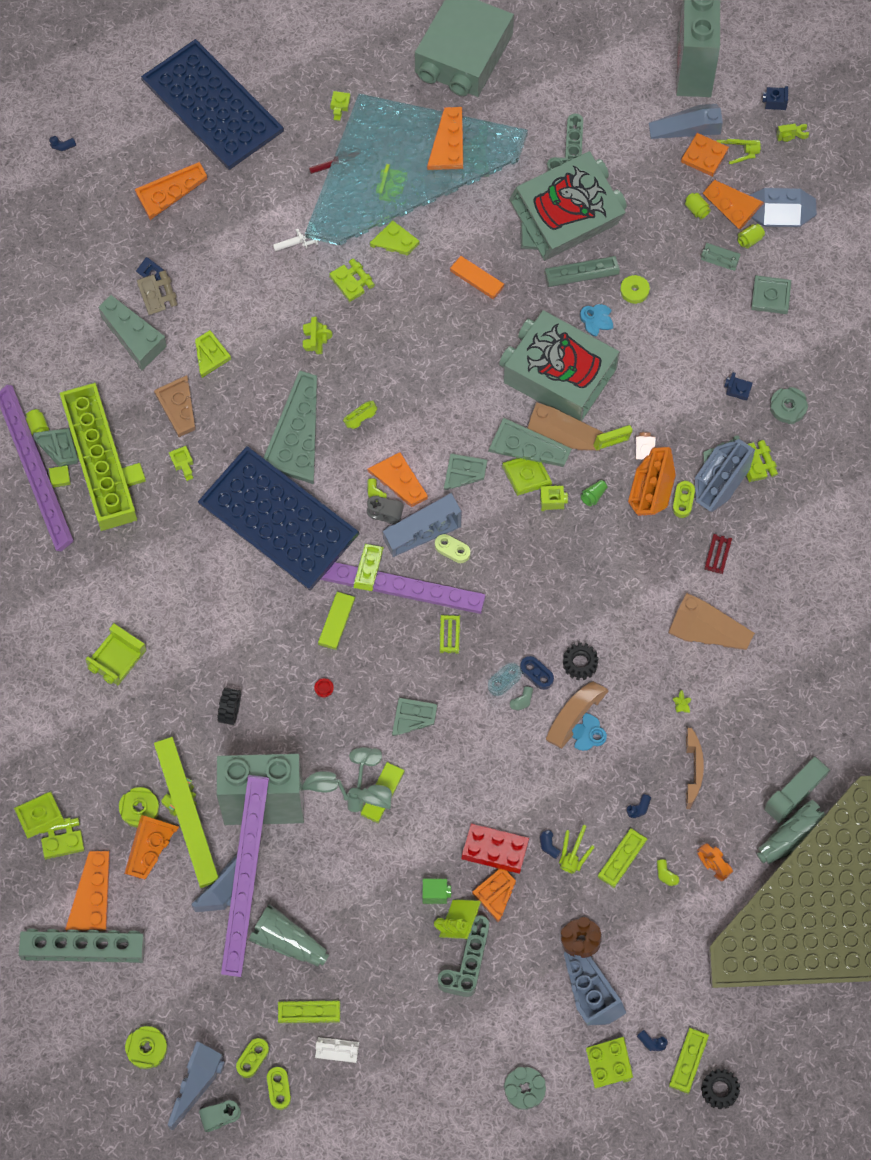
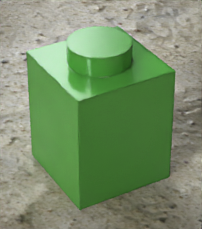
[423,879,451,904]

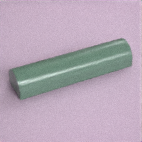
[545,256,620,287]

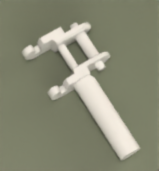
[273,224,319,251]

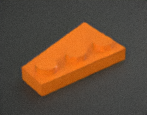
[703,180,765,229]
[367,452,428,507]
[124,815,179,880]

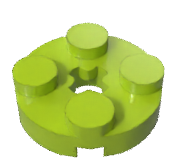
[119,787,159,828]
[125,1026,167,1069]

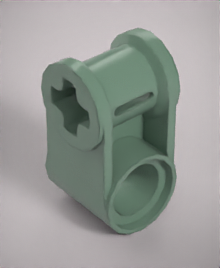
[199,1100,241,1132]

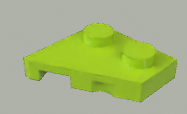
[370,221,420,256]
[195,330,231,378]

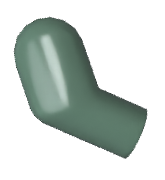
[510,687,533,711]

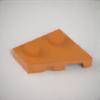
[472,869,516,922]

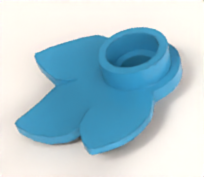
[580,304,613,337]
[572,713,607,751]

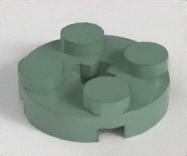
[770,387,808,424]
[504,1067,546,1110]

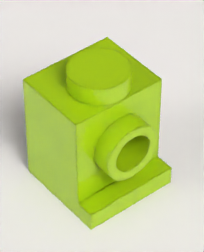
[540,486,568,511]

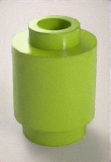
[685,193,711,219]
[737,224,765,249]
[26,409,49,436]

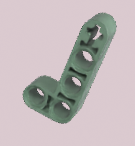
[547,113,583,172]
[764,757,830,824]
[438,916,489,997]

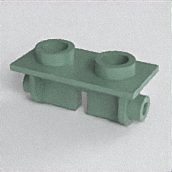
[701,243,741,271]

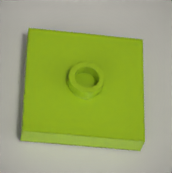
[502,458,552,496]
[14,791,65,839]

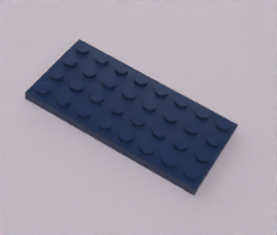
[141,39,284,170]
[198,446,360,591]

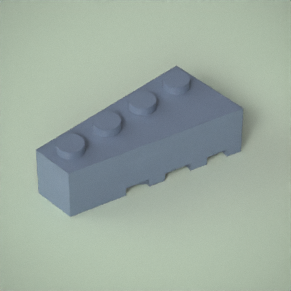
[383,493,462,557]

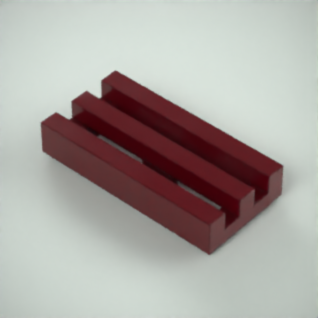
[704,534,732,574]

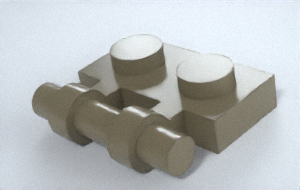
[136,270,178,315]

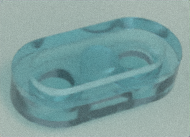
[488,663,522,696]

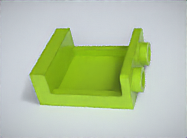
[85,623,147,686]

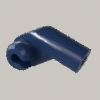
[540,830,561,859]
[637,1030,668,1051]

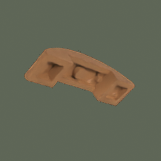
[546,681,609,749]
[686,728,704,809]

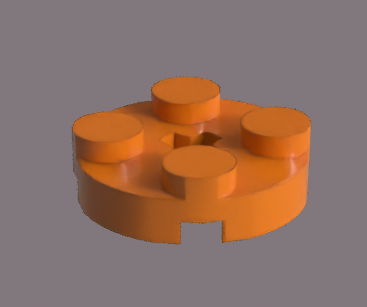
[697,843,733,881]

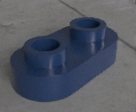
[520,656,554,690]

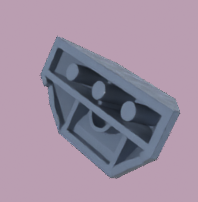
[750,188,817,227]
[695,439,755,512]
[191,855,237,912]

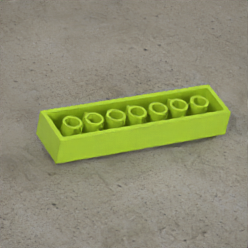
[59,383,137,531]

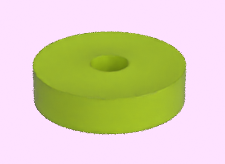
[620,275,650,304]

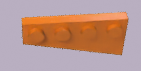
[427,107,463,170]
[135,162,207,220]
[65,851,110,932]

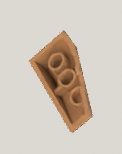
[528,403,604,451]
[668,593,755,650]

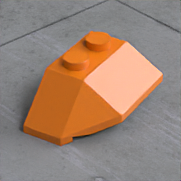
[628,447,676,516]

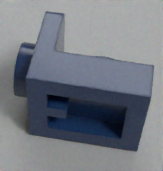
[724,372,753,401]

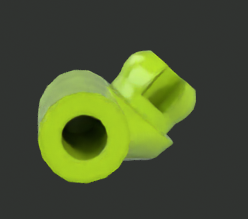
[367,479,387,502]
[657,860,680,886]

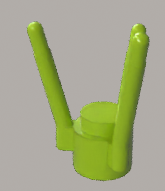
[716,139,761,165]
[559,825,595,874]

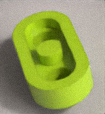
[343,401,378,429]
[673,481,695,518]
[236,1038,269,1078]
[267,1067,291,1110]

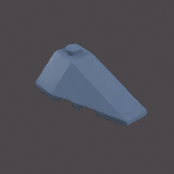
[649,104,723,139]
[564,952,626,1026]
[168,1042,225,1130]

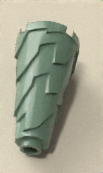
[756,800,825,864]
[249,904,329,967]

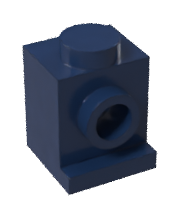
[762,86,788,110]
[136,257,164,281]

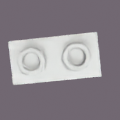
[315,1037,359,1063]

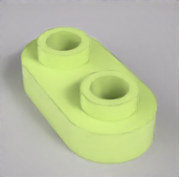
[435,534,470,563]

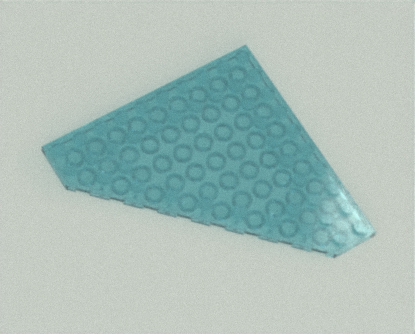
[305,94,528,245]

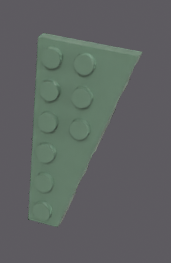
[264,371,317,484]

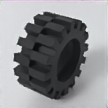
[563,643,599,680]
[217,688,241,725]
[701,1069,740,1109]

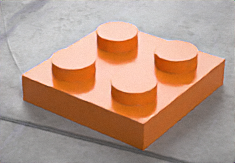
[681,133,729,177]

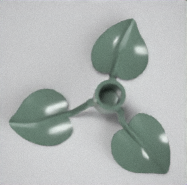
[302,747,392,812]

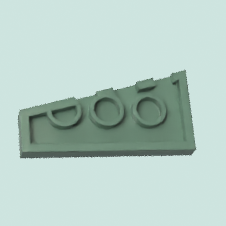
[488,418,572,467]

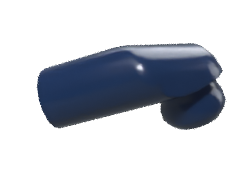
[49,136,76,151]
[626,794,651,818]

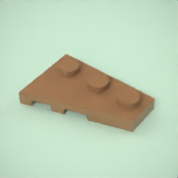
[154,375,195,437]

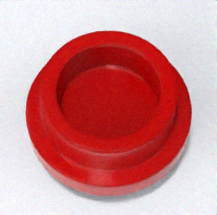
[314,678,334,698]

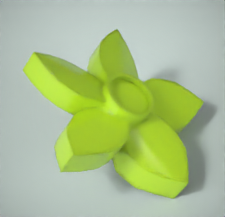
[673,690,692,713]

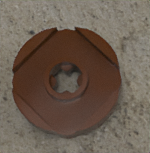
[561,917,602,958]

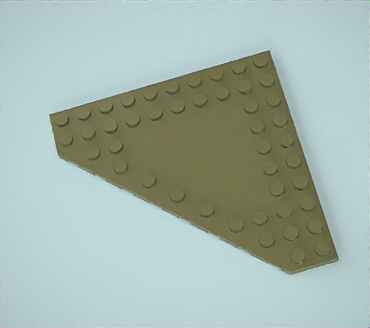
[709,776,871,988]

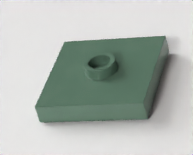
[751,275,792,314]

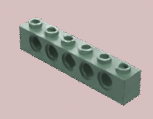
[19,929,145,963]

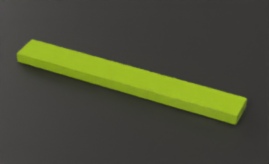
[154,737,219,888]

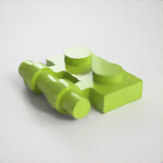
[329,258,375,302]
[746,440,778,482]
[40,817,85,860]

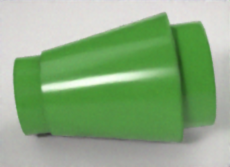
[581,480,608,506]

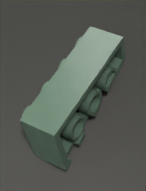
[98,295,167,371]

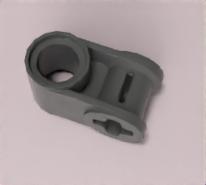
[367,496,404,525]

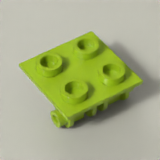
[434,900,481,939]
[586,1037,633,1089]

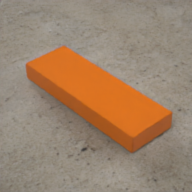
[450,256,504,300]

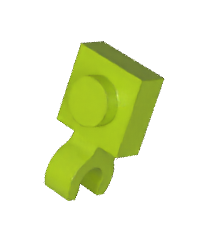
[330,91,351,121]
[776,124,809,142]
[168,446,194,481]

